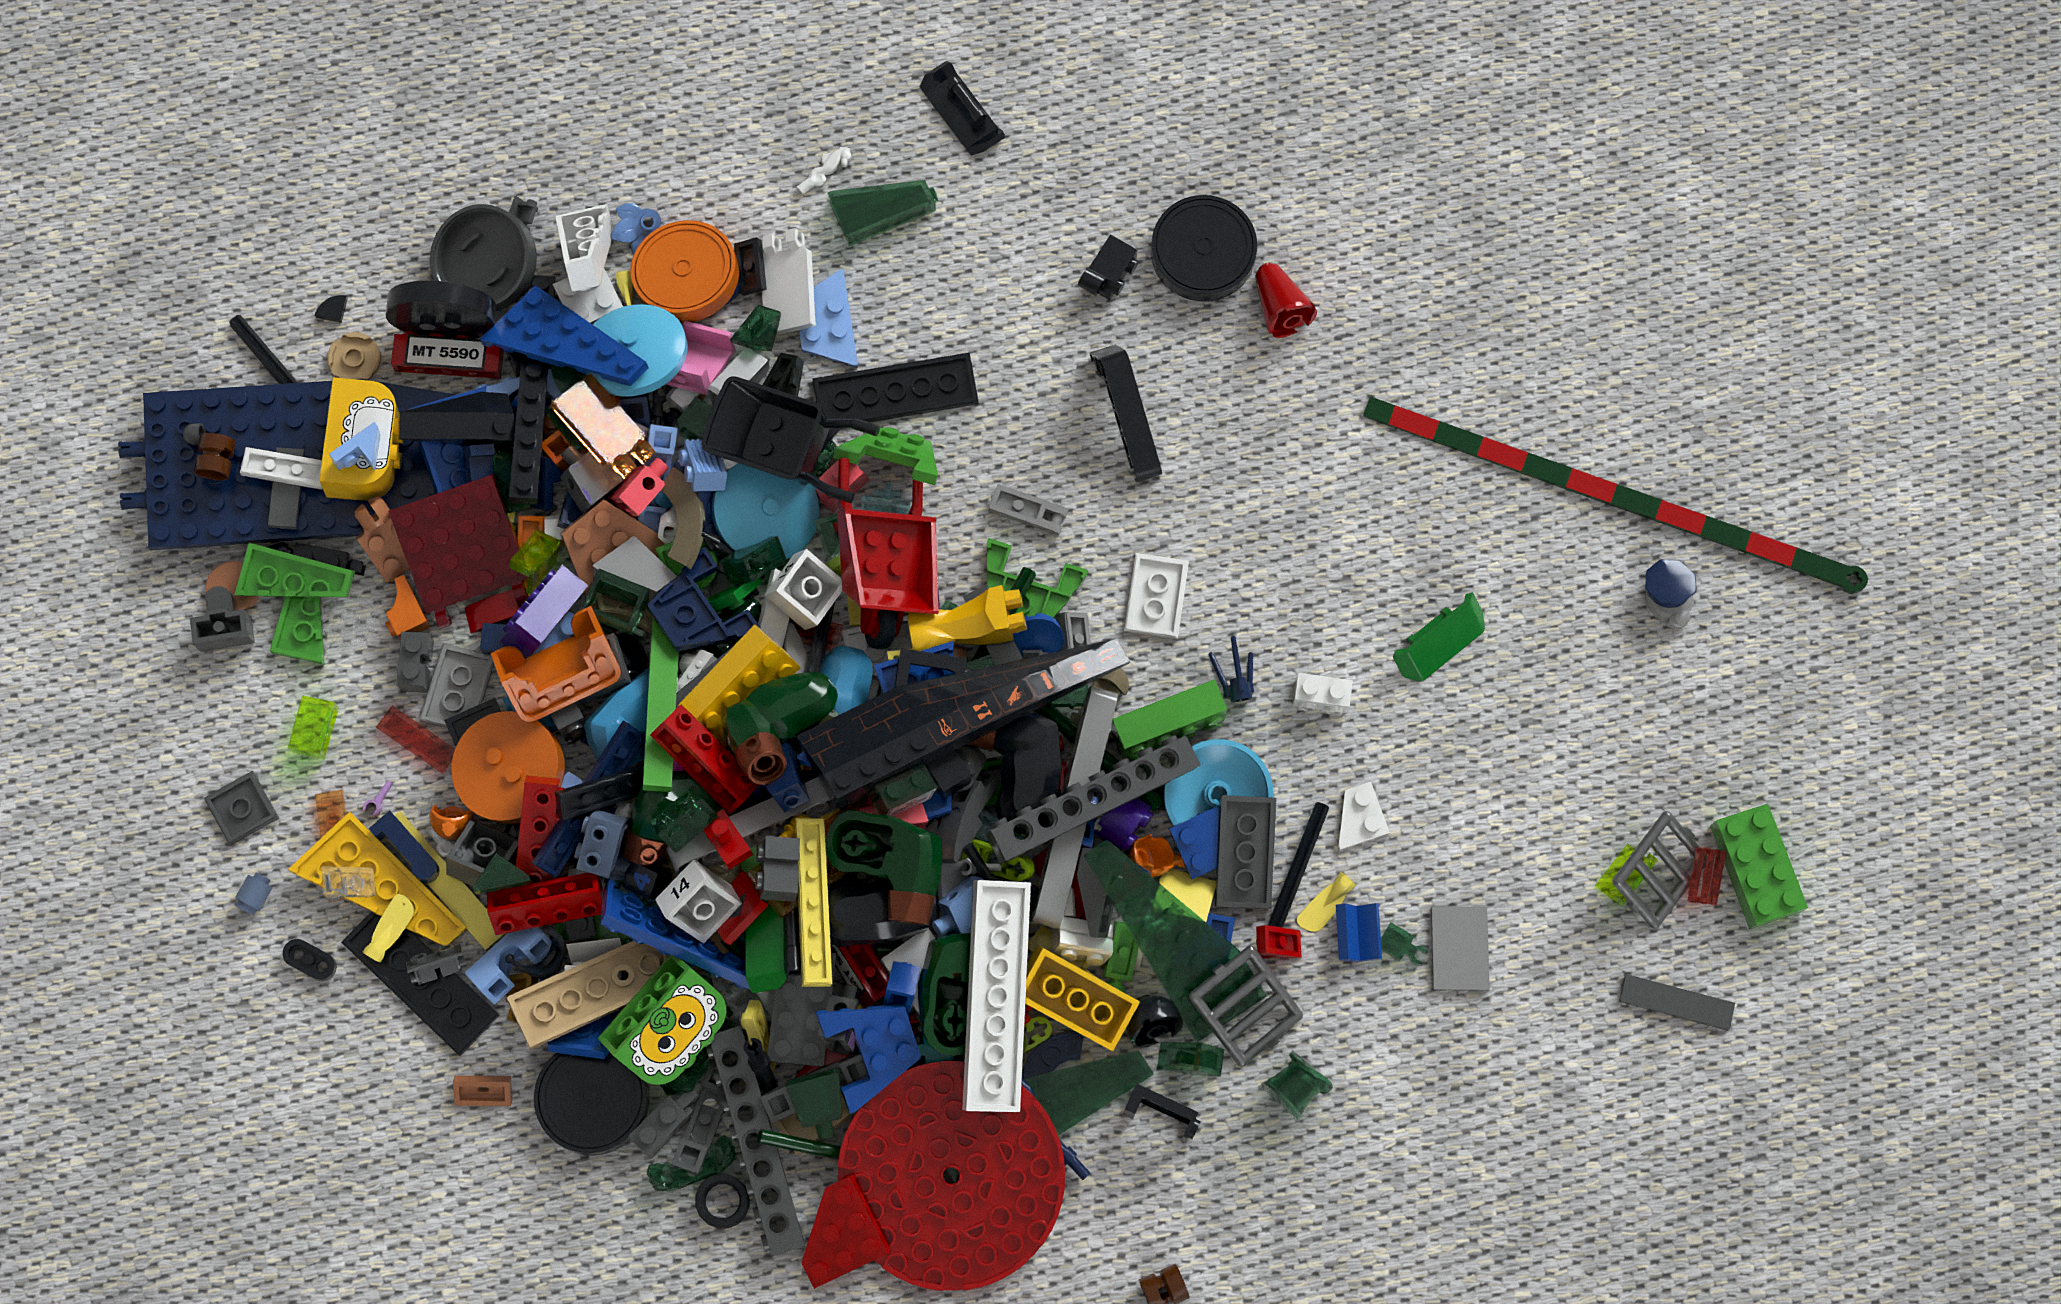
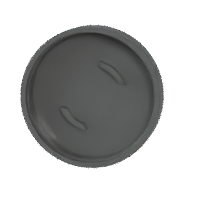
[430,204,537,311]

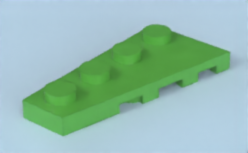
[234,543,355,598]

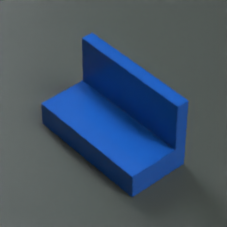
[1336,903,1382,962]

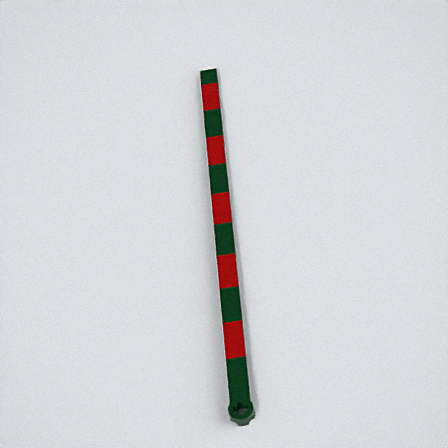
[1363,396,1868,594]

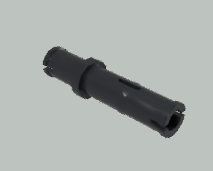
[743,1038,779,1094]

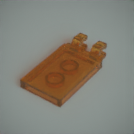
[550,374,655,480]

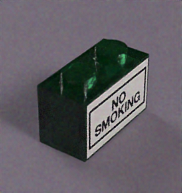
[869,763,937,816]

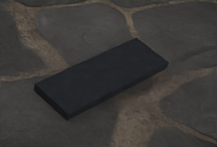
[812,352,979,423]
[341,912,500,1056]

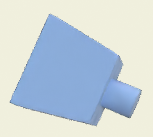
[932,875,983,937]

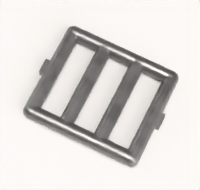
[1612,811,1708,929]
[1188,946,1303,1067]

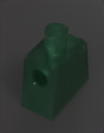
[785,1068,842,1139]

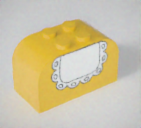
[319,377,404,501]

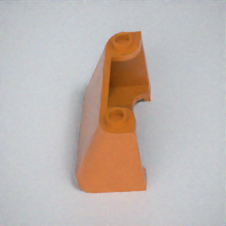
[491,606,621,722]

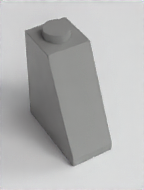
[708,347,770,405]
[593,536,677,603]

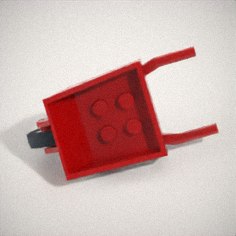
[833,458,939,650]

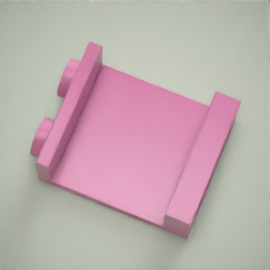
[666,321,736,395]

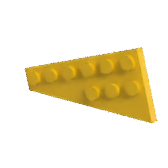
[288,812,467,946]

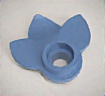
[611,203,661,255]

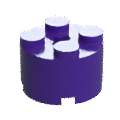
[1094,790,1154,852]

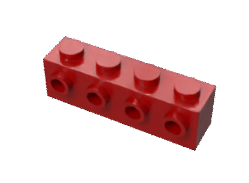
[650,704,760,815]
[514,775,564,887]
[487,872,604,935]

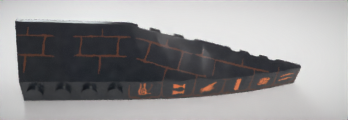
[796,638,1130,809]

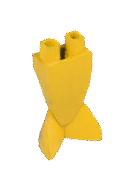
[907,585,1027,651]

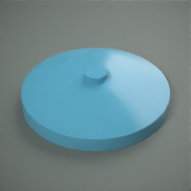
[585,304,688,396]
[712,463,820,564]
[1163,739,1274,826]

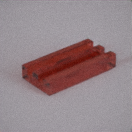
[1687,847,1726,906]

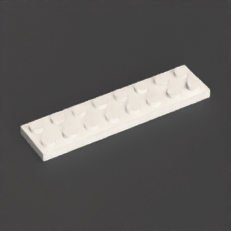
[962,880,1031,1112]

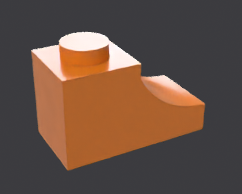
[385,574,431,640]

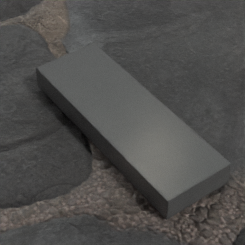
[268,447,305,530]

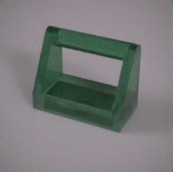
[581,569,649,635]

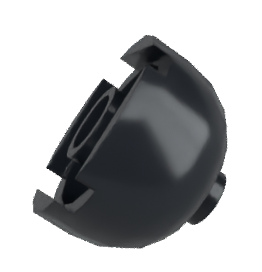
[1126,994,1184,1047]

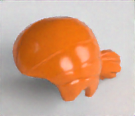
[429,805,473,840]
[1129,834,1186,877]

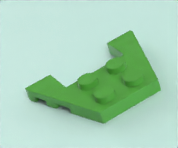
[833,427,938,485]
[987,538,1088,619]

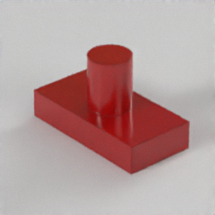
[699,809,753,870]

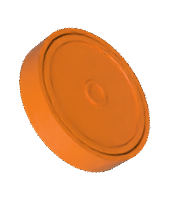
[631,220,739,323]
[451,711,565,824]

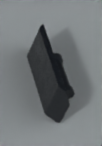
[919,61,1006,156]

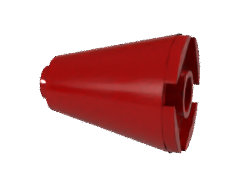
[1255,263,1317,338]

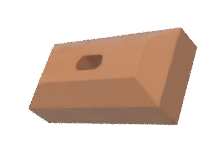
[453,1075,512,1106]

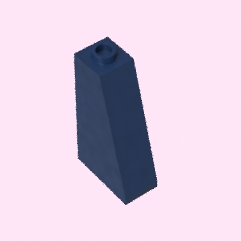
[762,738,810,813]

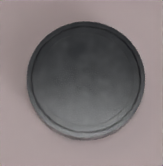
[1151,195,1257,302]
[386,281,496,339]
[534,1052,650,1156]

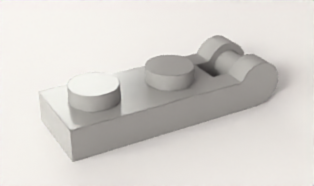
[989,484,1068,536]

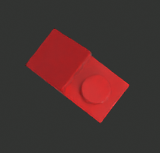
[1256,925,1302,959]

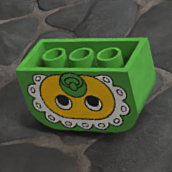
[598,955,726,1085]

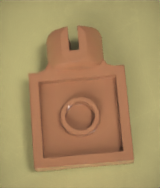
[355,497,409,583]

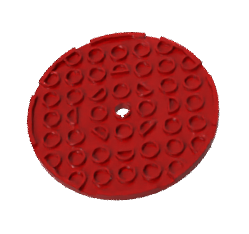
[838,1060,1065,1291]

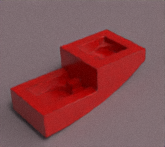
[464,590,520,634]

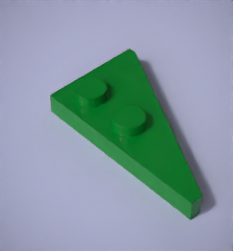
[707,573,763,615]

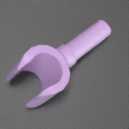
[363,780,393,817]

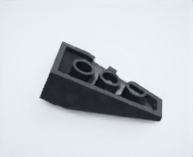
[399,392,514,447]

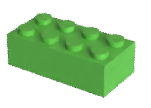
[1111,679,1227,761]
[1710,804,1808,930]

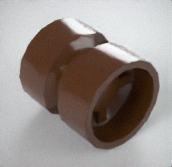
[193,433,236,481]
[1138,1264,1190,1304]

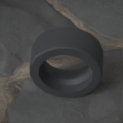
[695,1173,750,1229]

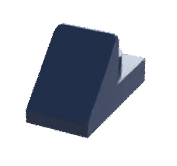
[527,455,563,511]

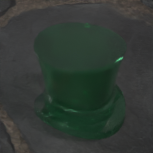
[1261,1050,1333,1121]

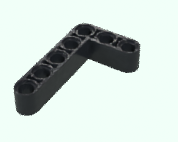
[1090,344,1162,483]

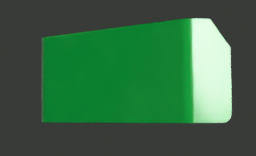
[1393,592,1485,682]
[745,890,787,993]

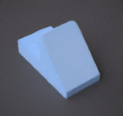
[329,422,381,470]

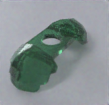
[647,1135,737,1192]

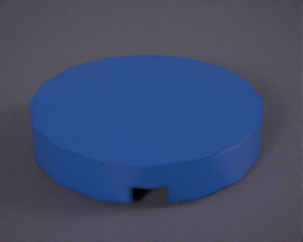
[1013,613,1063,658]

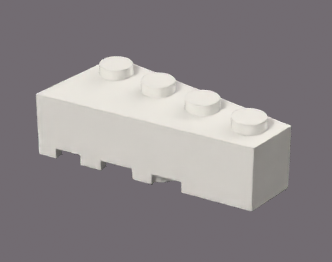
[556,204,613,292]

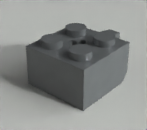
[446,819,519,892]

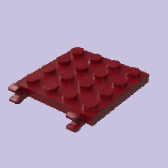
[388,474,530,629]

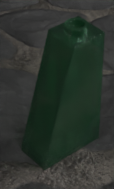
[827,180,938,247]

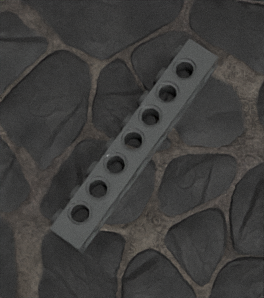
[985,735,1201,865]
[706,1026,806,1256]

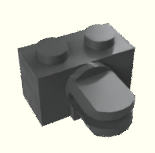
[190,586,255,652]

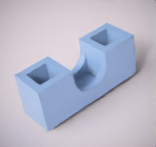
[465,927,552,1005]

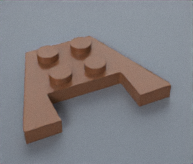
[560,499,666,612]

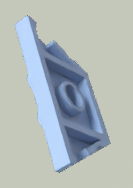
[799,270,858,368]

